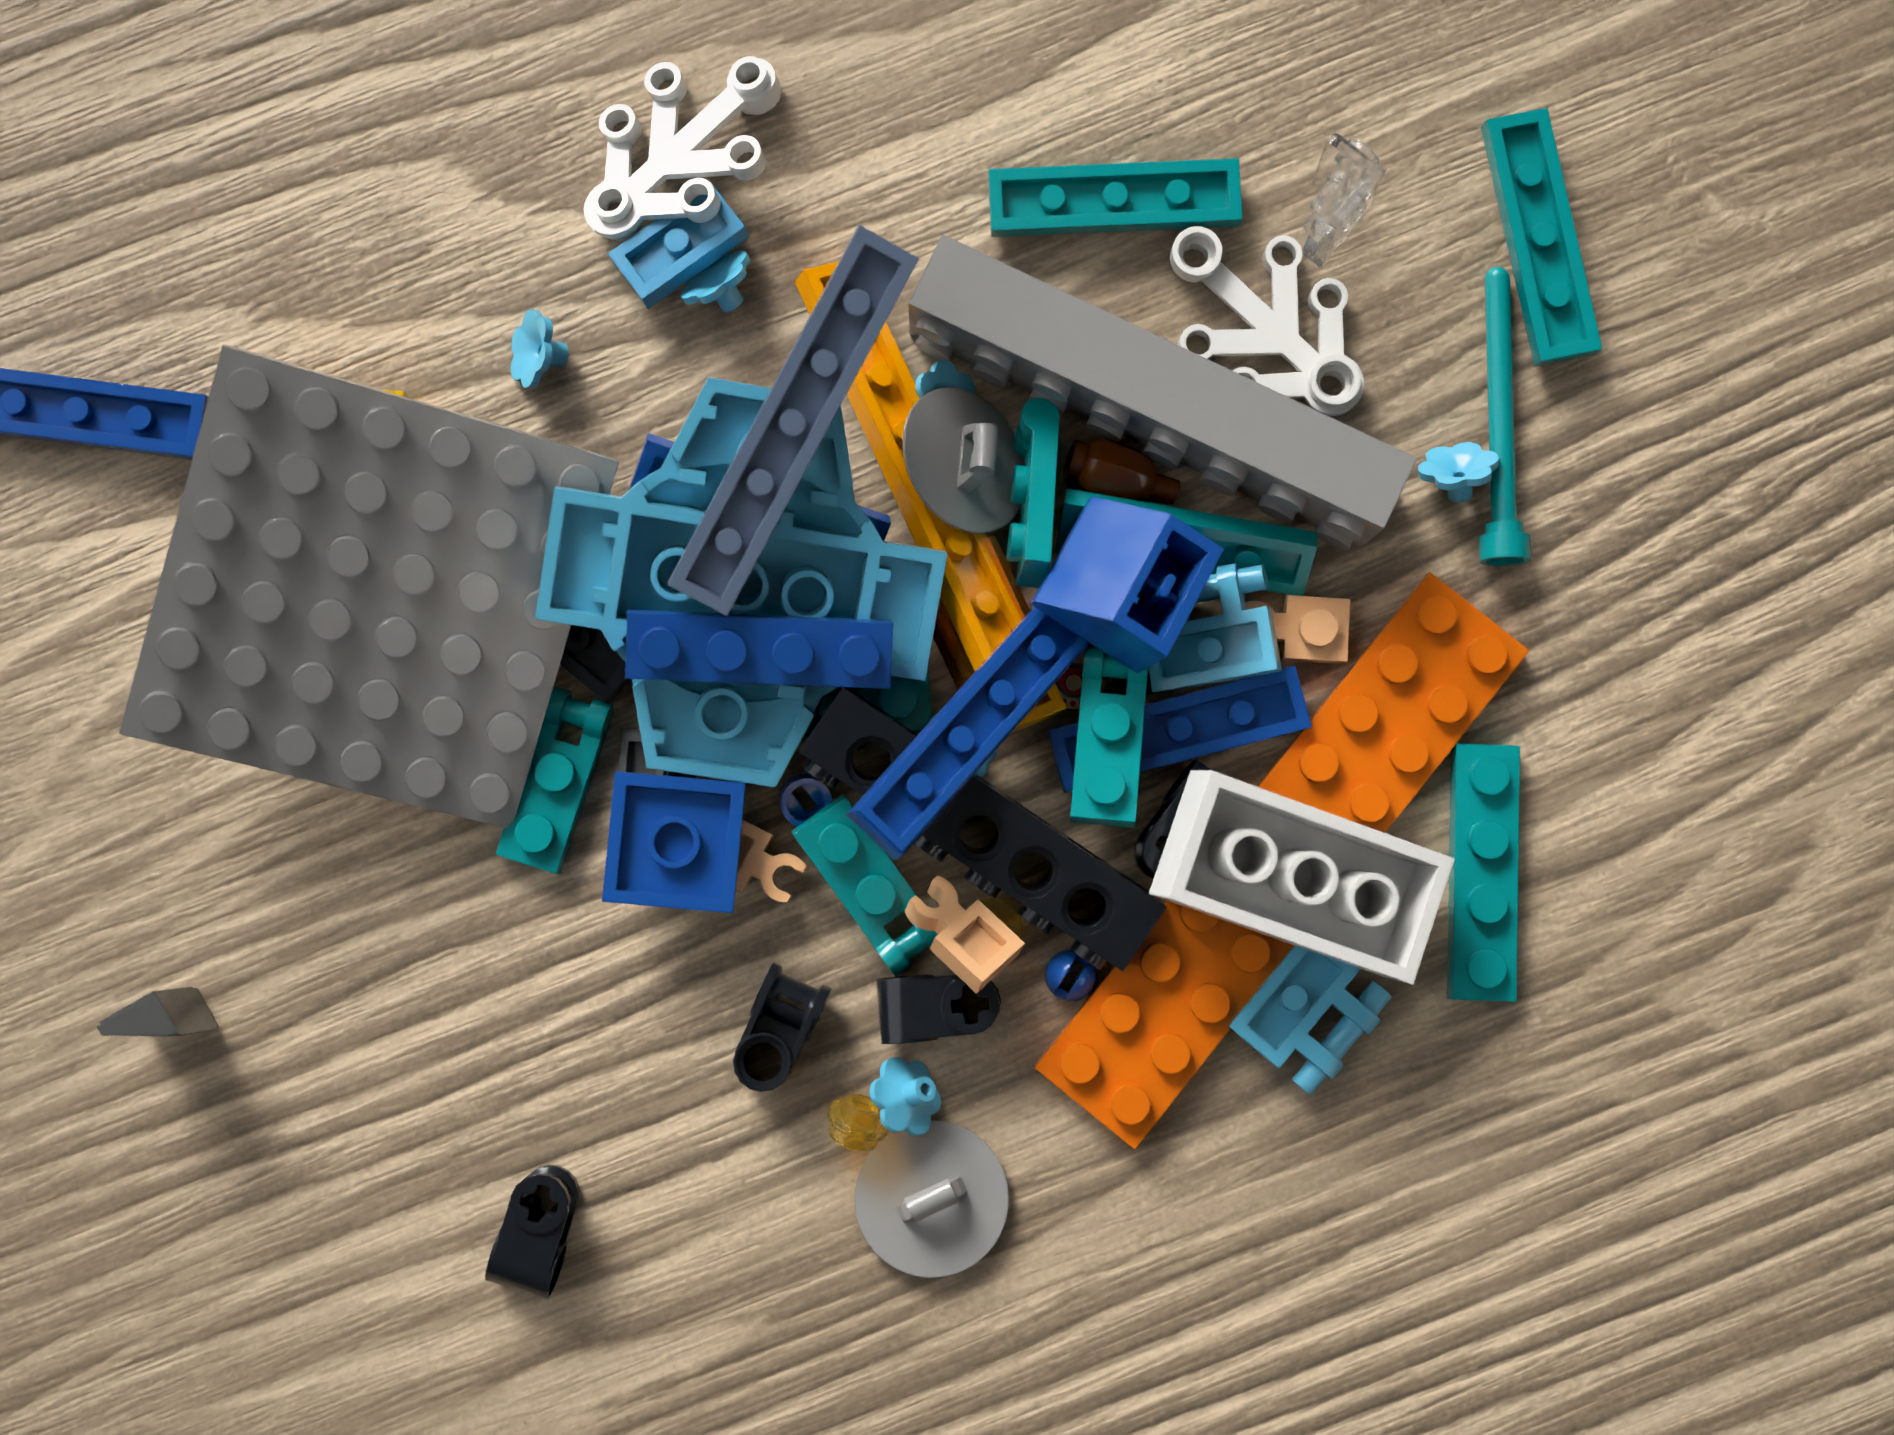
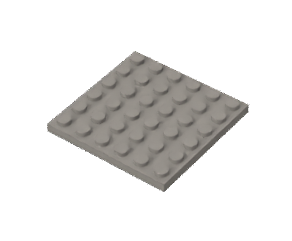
[119,344,619,828]

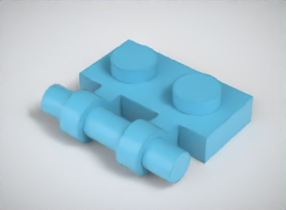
[1148,563,1282,694]
[1228,945,1392,1096]

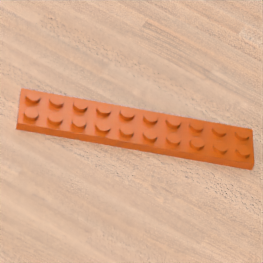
[1033,572,1530,1149]

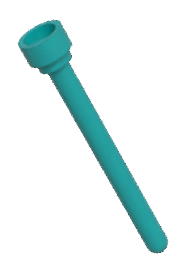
[1479,267,1531,566]

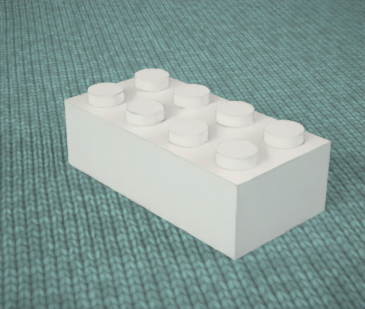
[1149,770,1455,985]

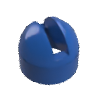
[779,774,832,826]
[1045,949,1097,1001]

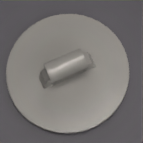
[902,387,1024,534]
[855,1121,1009,1278]

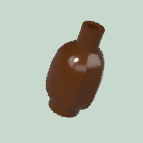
[1063,437,1180,504]

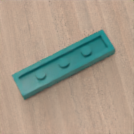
[1481,107,1602,367]
[988,158,1243,237]
[1055,488,1318,596]
[1447,744,1520,1002]

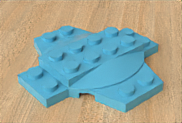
[535,377,948,787]

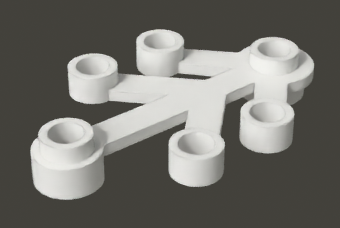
[584,57,781,241]
[1170,226,1364,416]

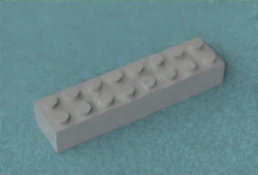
[908,234,1417,550]

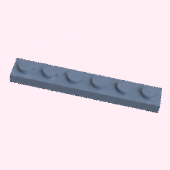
[667,225,919,616]

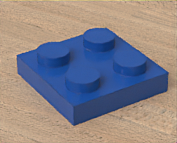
[602,771,746,913]

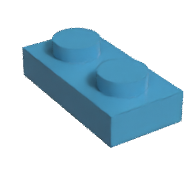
[608,181,749,309]

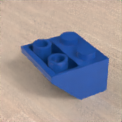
[1030,496,1224,674]

